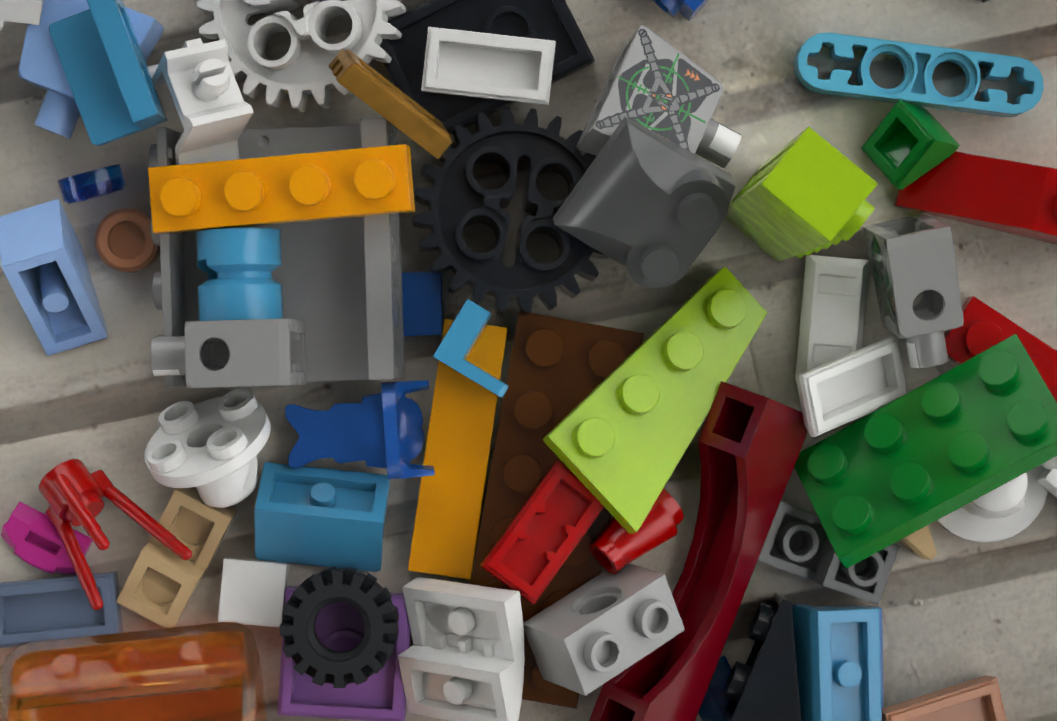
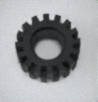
[280,567,399,688]

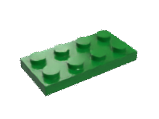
[794,334,1057,569]

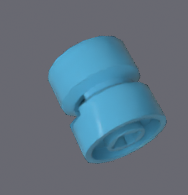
[196,228,283,321]

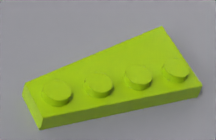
[542,266,768,534]

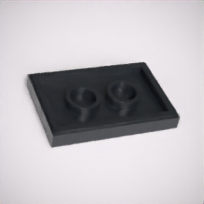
[380,0,595,135]

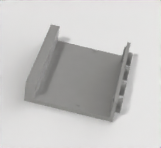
[148,118,405,386]

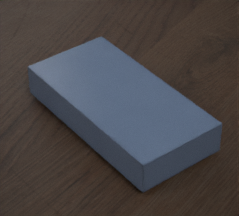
[0,571,123,648]

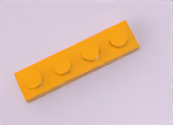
[148,144,415,234]

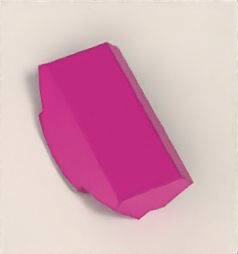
[1,502,93,575]

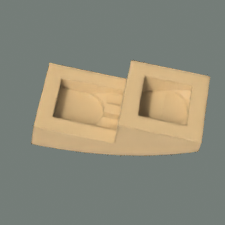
[116,487,237,632]

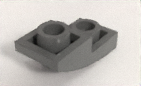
[758,501,900,605]

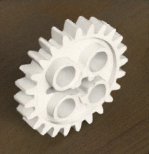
[196,0,406,112]

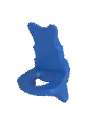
[285,380,435,480]

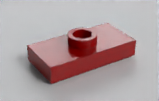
[479,461,604,605]

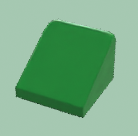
[861,100,960,190]

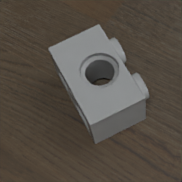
[523,564,685,696]

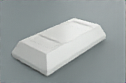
[421,27,556,105]
[795,255,869,380]
[796,336,907,437]

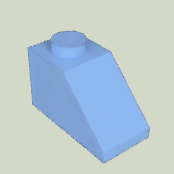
[0,198,108,356]

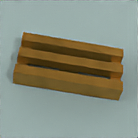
[329,48,452,159]

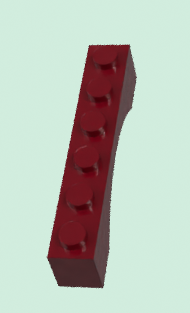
[589,381,808,721]

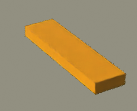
[408,319,508,580]

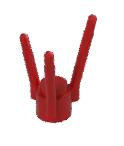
[38,459,192,610]

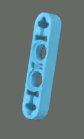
[794,33,1044,117]

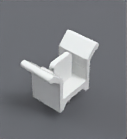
[147,38,254,165]

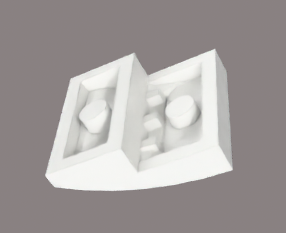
[398,577,525,721]

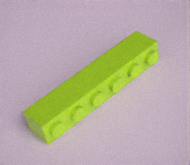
[726,126,878,263]

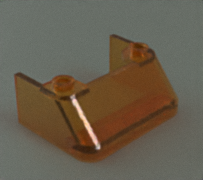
[0,622,267,721]

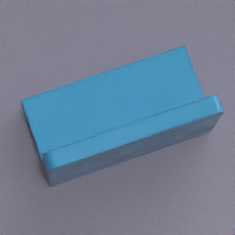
[49,0,168,146]
[433,299,509,398]
[254,462,390,572]
[792,604,882,721]

